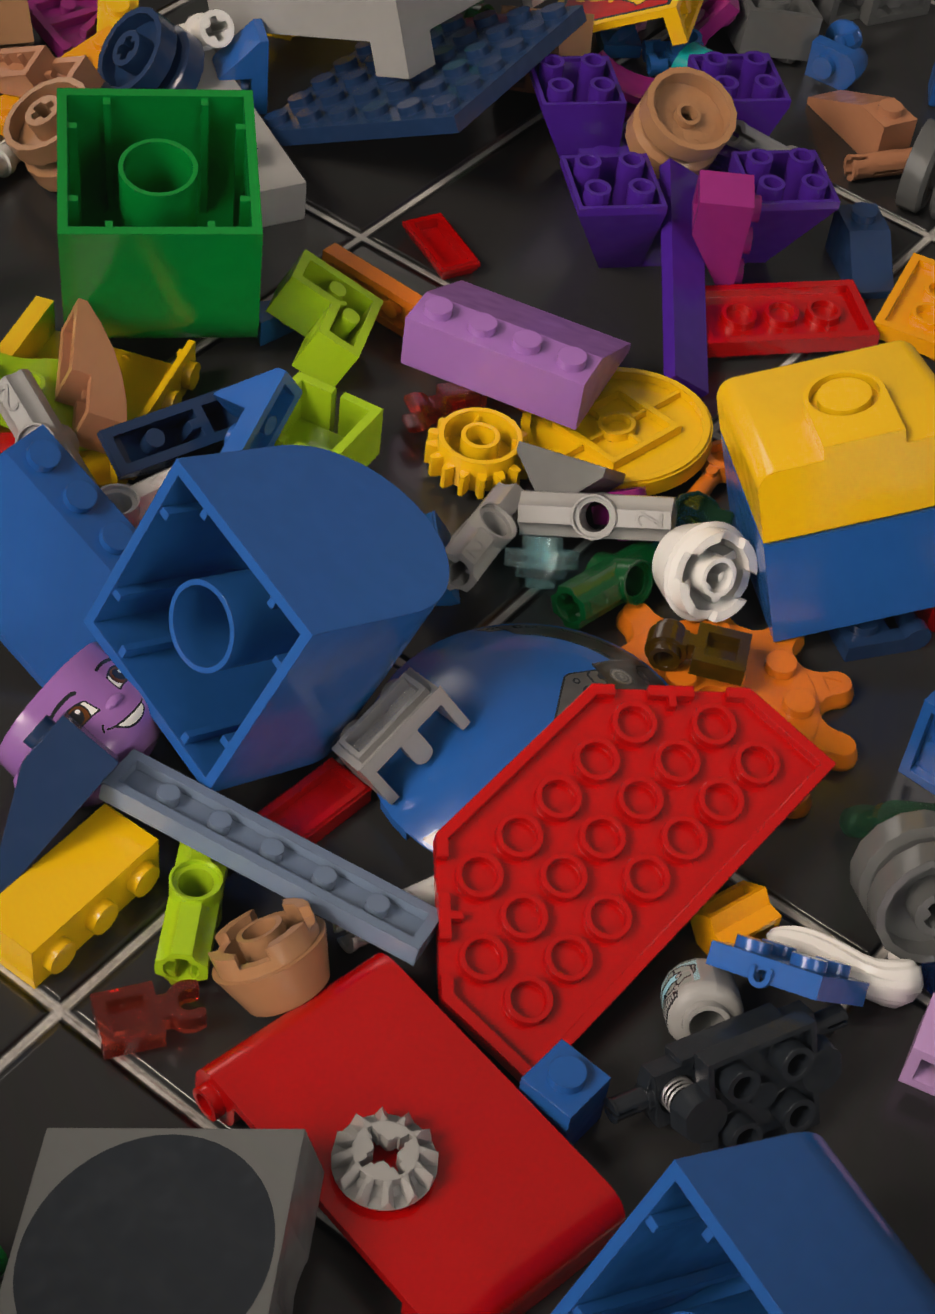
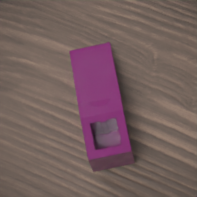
[692,169,762,285]

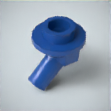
[825,19,863,49]

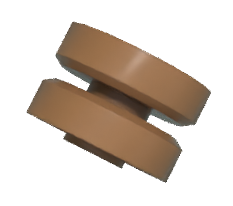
[625,67,737,179]
[3,77,86,192]

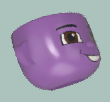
[0,642,162,808]

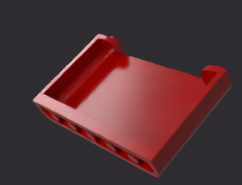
[193,953,626,1314]

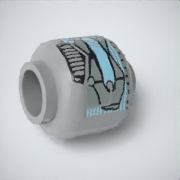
[660,958,744,1040]

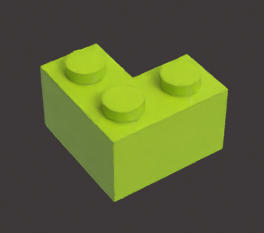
[266,249,384,387]

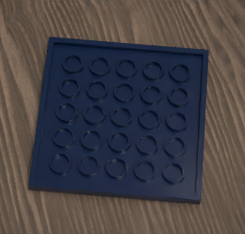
[264,2,587,146]

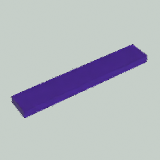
[659,158,709,398]

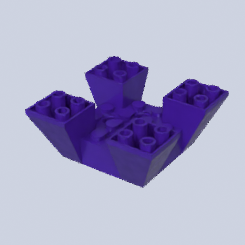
[528,51,841,268]

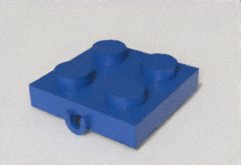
[705,934,869,1007]

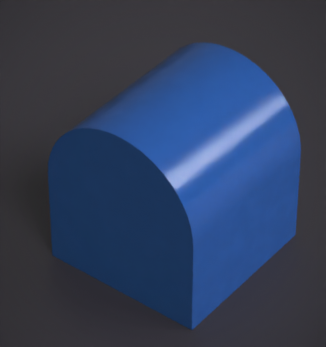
[83,445,450,791]
[551,1132,935,1314]

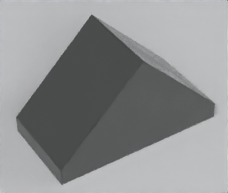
[516,441,626,493]

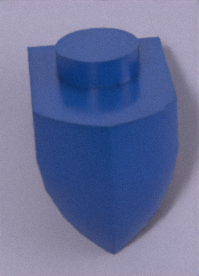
[805,35,868,90]

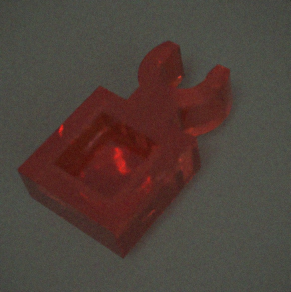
[402,382,487,433]
[90,979,207,1060]

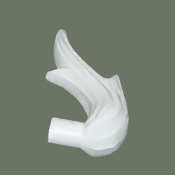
[766,925,924,1009]

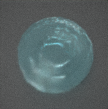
[503,535,580,589]

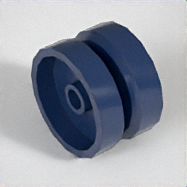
[97,7,205,89]

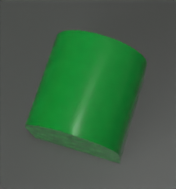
[57,88,263,338]

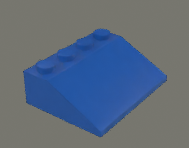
[0,424,136,688]

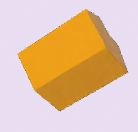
[690,880,782,956]

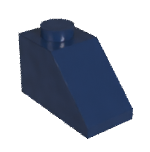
[825,202,894,299]

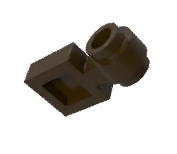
[644,618,752,686]

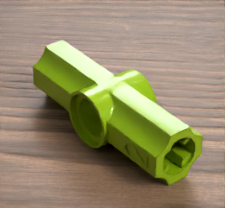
[154,842,228,987]

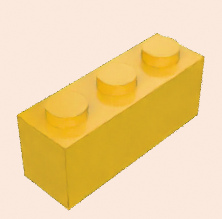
[0,803,160,989]

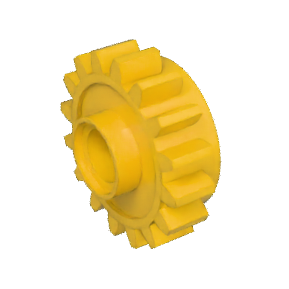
[424,407,528,499]

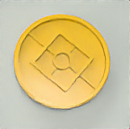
[521,367,713,496]

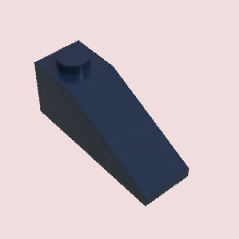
[97,385,239,480]
[0,711,120,893]

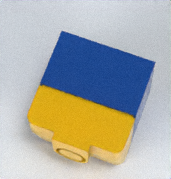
[717,340,935,642]

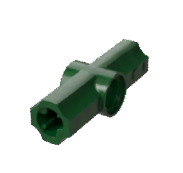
[551,541,659,629]

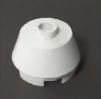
[652,521,758,623]

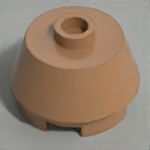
[208,898,330,1017]

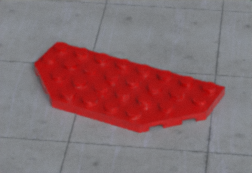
[433,683,836,1083]

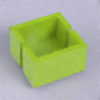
[274,371,383,467]

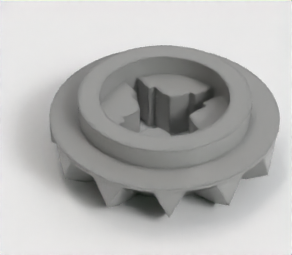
[331,1106,439,1211]

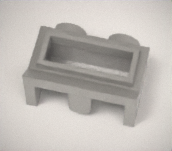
[331,667,470,805]

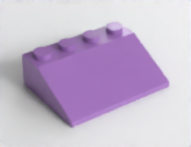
[400,280,631,430]

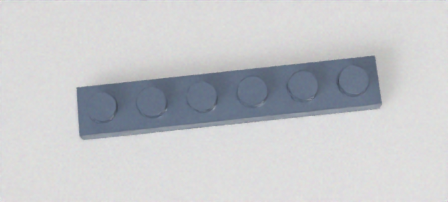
[99,748,438,966]

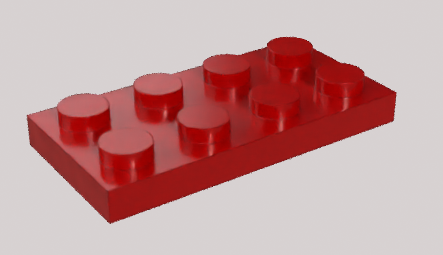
[705,279,880,358]

